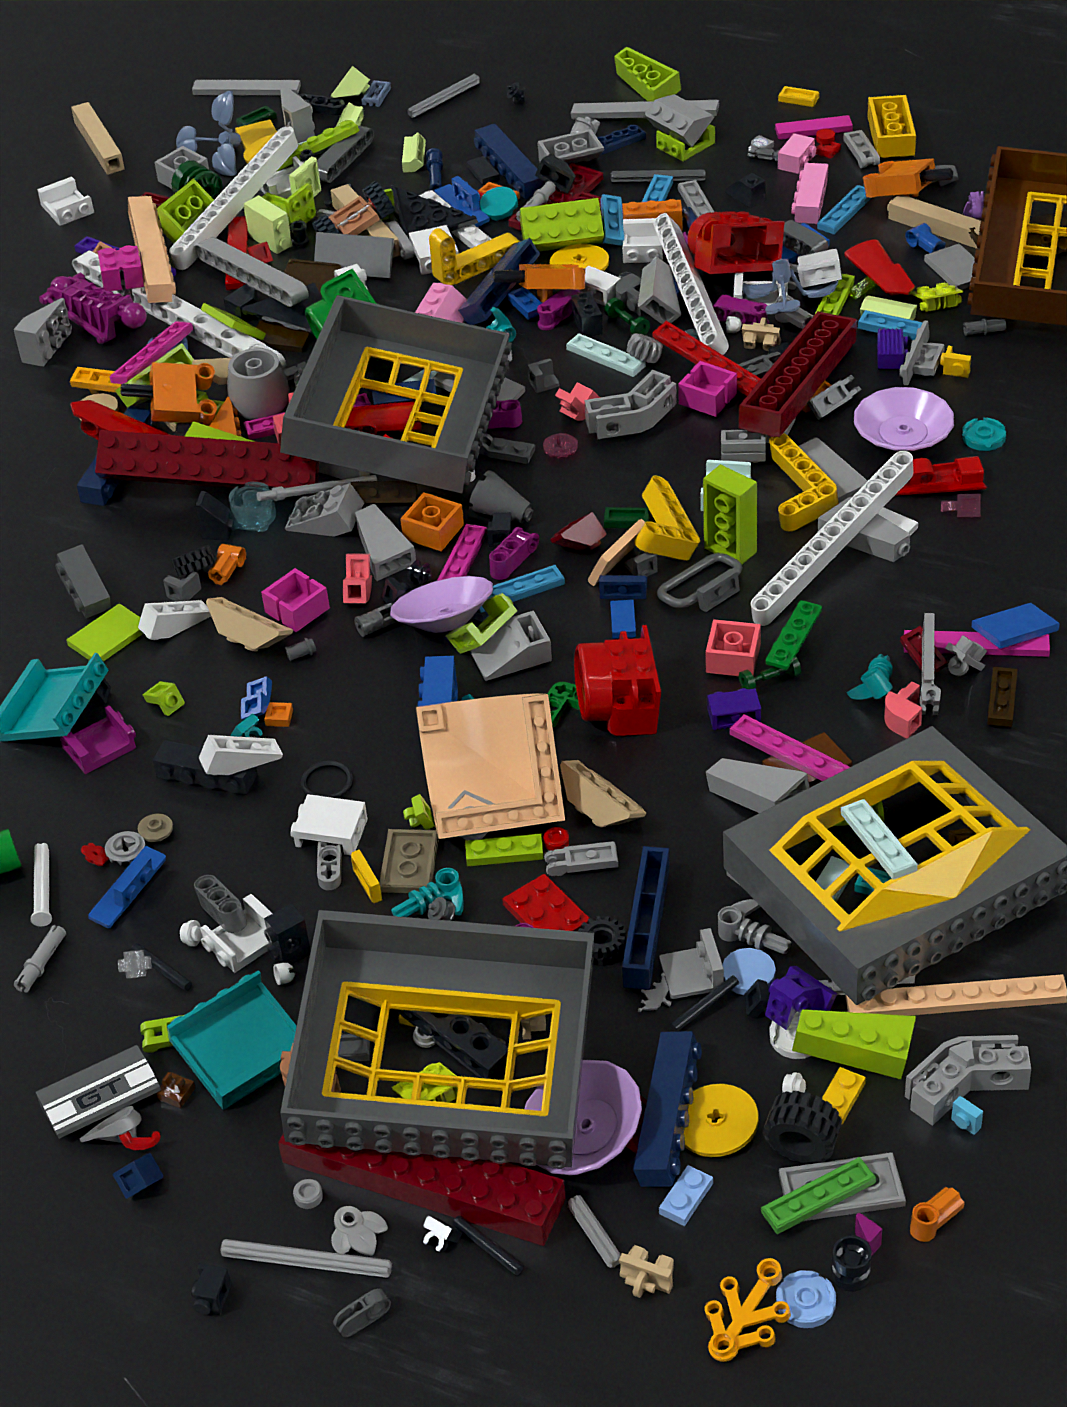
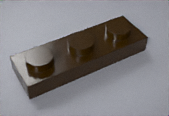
[350,481,417,504]
[987,667,1018,727]

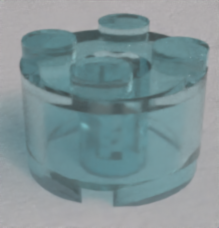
[229,482,276,532]

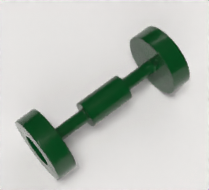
[604,297,650,335]
[739,656,801,689]

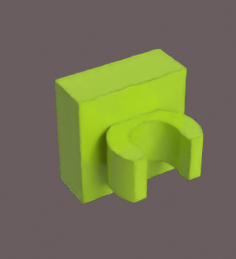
[403,794,435,830]

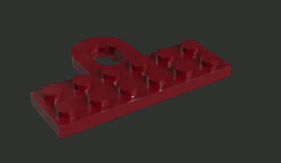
[509,163,604,231]

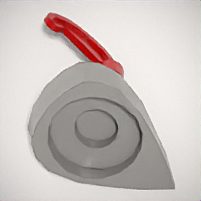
[80,1106,161,1150]

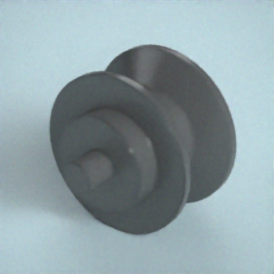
[428,897,455,921]

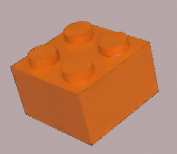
[400,492,464,551]

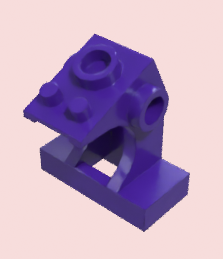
[765,966,837,1030]

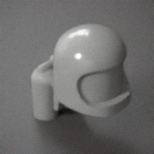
[571,117,600,134]

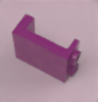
[60,706,136,774]

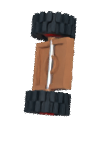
[312,181,395,235]

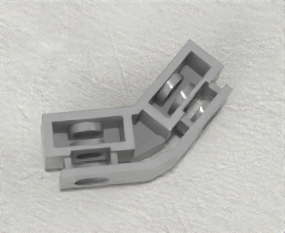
[584,370,677,439]
[905,1035,1031,1126]

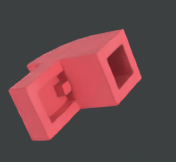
[555,382,601,421]
[343,553,372,603]
[884,682,922,739]

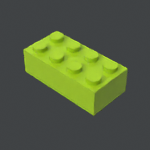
[520,198,604,251]
[703,464,757,564]

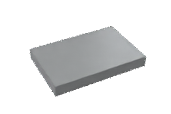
[924,244,975,290]

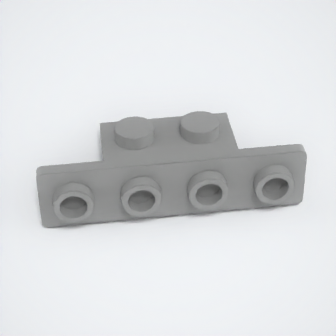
[900,321,945,386]

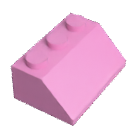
[415,283,467,323]

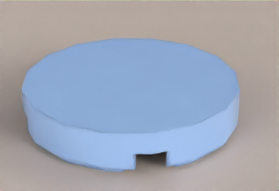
[723,948,776,995]
[776,1270,836,1328]

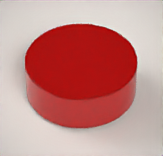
[816,129,835,145]
[543,827,569,851]

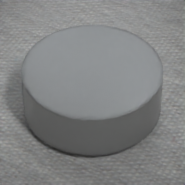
[293,1179,323,1209]

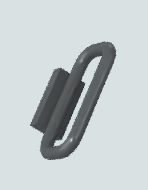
[657,553,743,612]

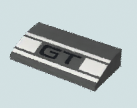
[35,1045,161,1139]

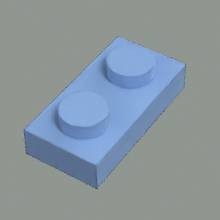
[659,1165,713,1226]

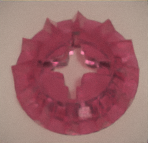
[543,433,578,459]

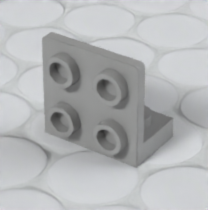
[659,928,724,999]

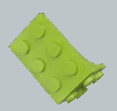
[244,183,316,234]

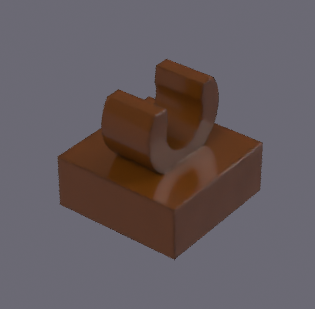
[156,1072,195,1108]

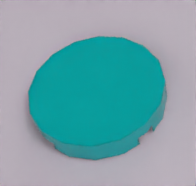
[480,187,518,220]
[962,418,1006,451]

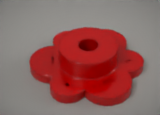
[81,843,109,866]

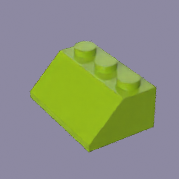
[157,178,214,244]

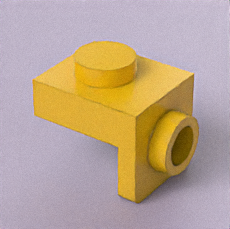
[940,346,971,378]

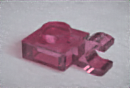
[941,494,981,518]

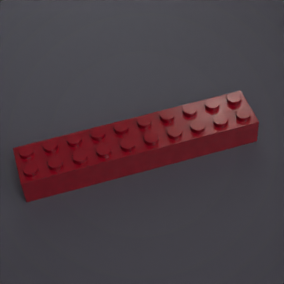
[739,311,857,437]
[95,430,319,494]
[278,1133,566,1246]

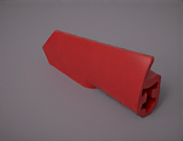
[844,239,915,296]
[70,400,170,440]
[345,401,421,435]
[894,456,987,496]

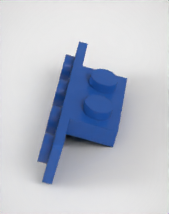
[434,176,490,227]
[88,846,166,928]

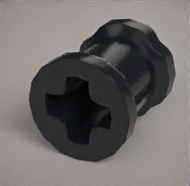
[289,221,309,247]

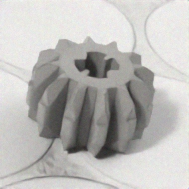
[626,333,663,363]

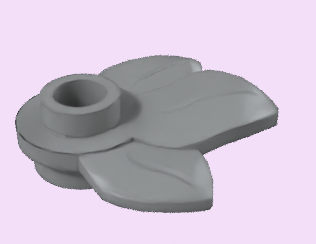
[331,1206,388,1256]

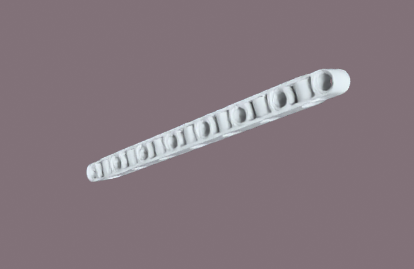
[72,251,286,368]

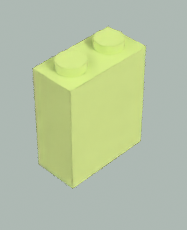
[243,195,292,254]

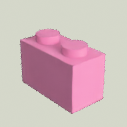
[778,134,816,174]

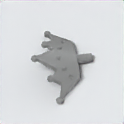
[638,973,672,1012]

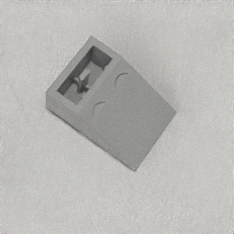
[280,83,315,143]
[14,298,72,366]
[285,483,364,536]
[469,611,552,681]

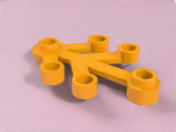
[705,1258,791,1362]

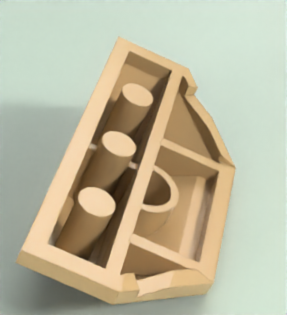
[206,597,293,651]
[560,760,646,827]

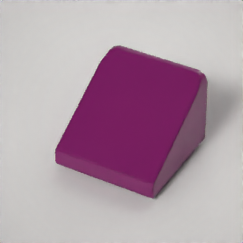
[855,1213,882,1255]

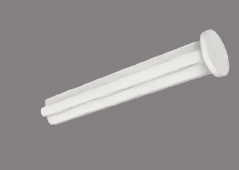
[31,843,52,926]

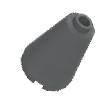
[469,470,533,524]

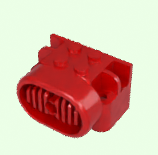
[688,211,785,274]
[574,625,661,736]

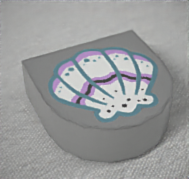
[751,135,774,149]

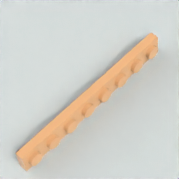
[846,975,1067,1016]

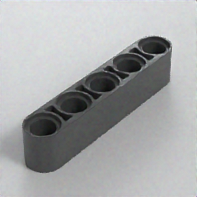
[317,125,374,183]

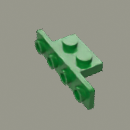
[766,600,822,670]

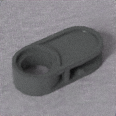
[333,1289,391,1337]

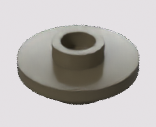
[138,814,173,842]

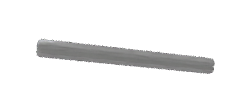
[221,1239,392,1278]

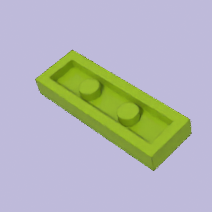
[465,834,543,866]

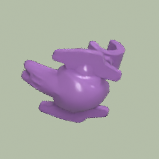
[963,191,985,220]

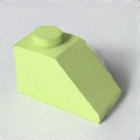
[330,66,370,99]

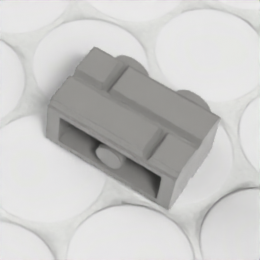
[721,430,766,463]

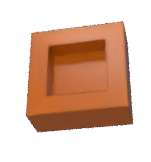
[264,702,293,727]

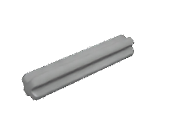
[568,1195,621,1268]

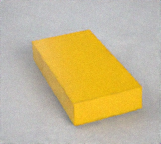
[778,86,819,107]
[351,850,382,903]

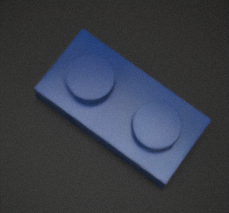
[507,287,542,319]

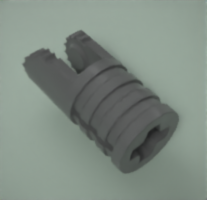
[355,603,398,637]

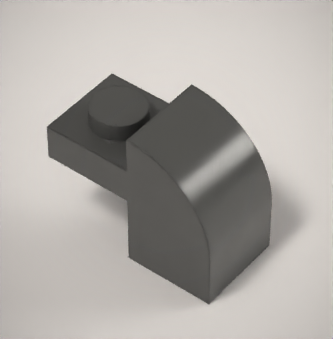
[616,273,646,316]

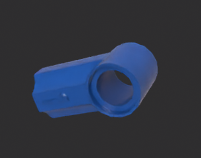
[905,223,945,253]

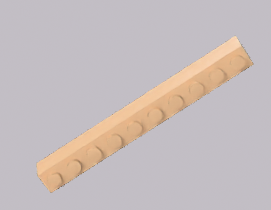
[128,196,176,303]

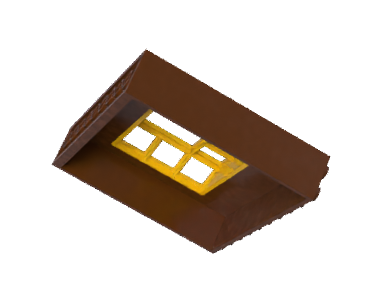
[967,146,1067,326]

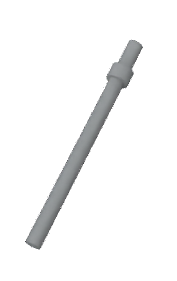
[257,475,377,501]

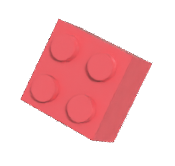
[706,619,761,677]

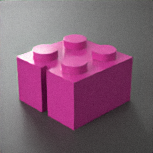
[98,245,144,291]
[678,361,737,417]
[261,568,330,632]

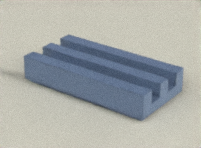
[362,81,391,107]

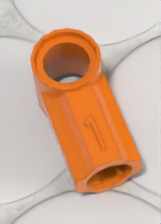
[208,544,246,585]
[910,1187,964,1242]

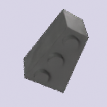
[55,544,111,618]

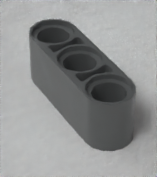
[783,220,829,256]
[194,875,247,933]

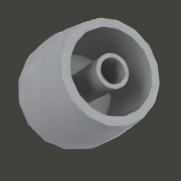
[227,348,290,420]

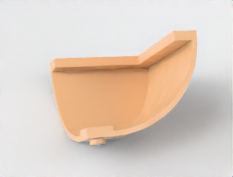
[416,693,565,839]

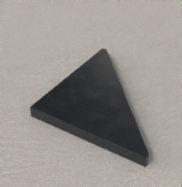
[391,185,478,238]
[242,283,322,335]

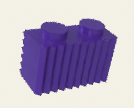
[877,328,908,369]
[707,688,761,730]

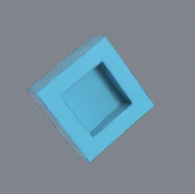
[951,1096,983,1135]

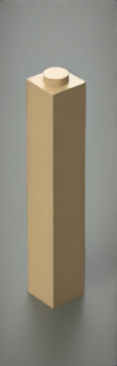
[71,102,124,174]
[331,184,400,258]
[887,195,981,248]

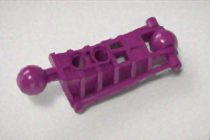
[39,272,147,344]

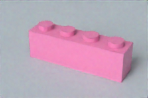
[792,163,828,224]

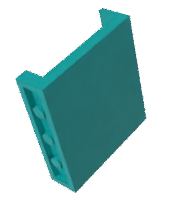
[0,653,109,741]
[167,970,297,1110]

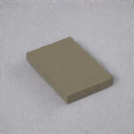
[379,829,439,893]

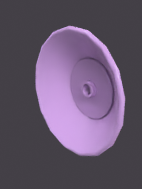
[854,387,954,451]
[390,576,493,633]
[524,1060,642,1175]

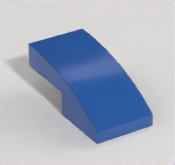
[241,676,272,720]

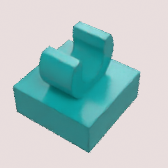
[230,713,263,738]

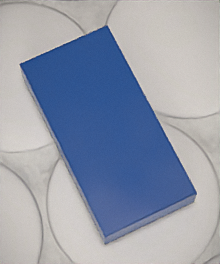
[610,600,636,639]

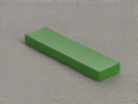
[761,1157,876,1234]

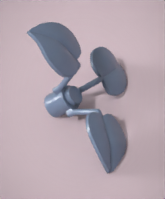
[176,91,241,176]
[743,259,838,314]

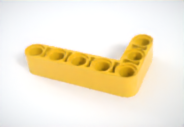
[429,228,521,286]
[769,433,839,531]
[634,475,700,560]

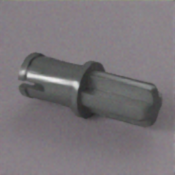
[963,318,1006,336]

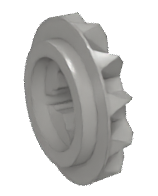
[105,831,145,865]

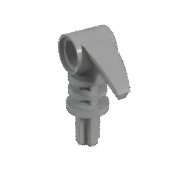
[718,899,791,954]

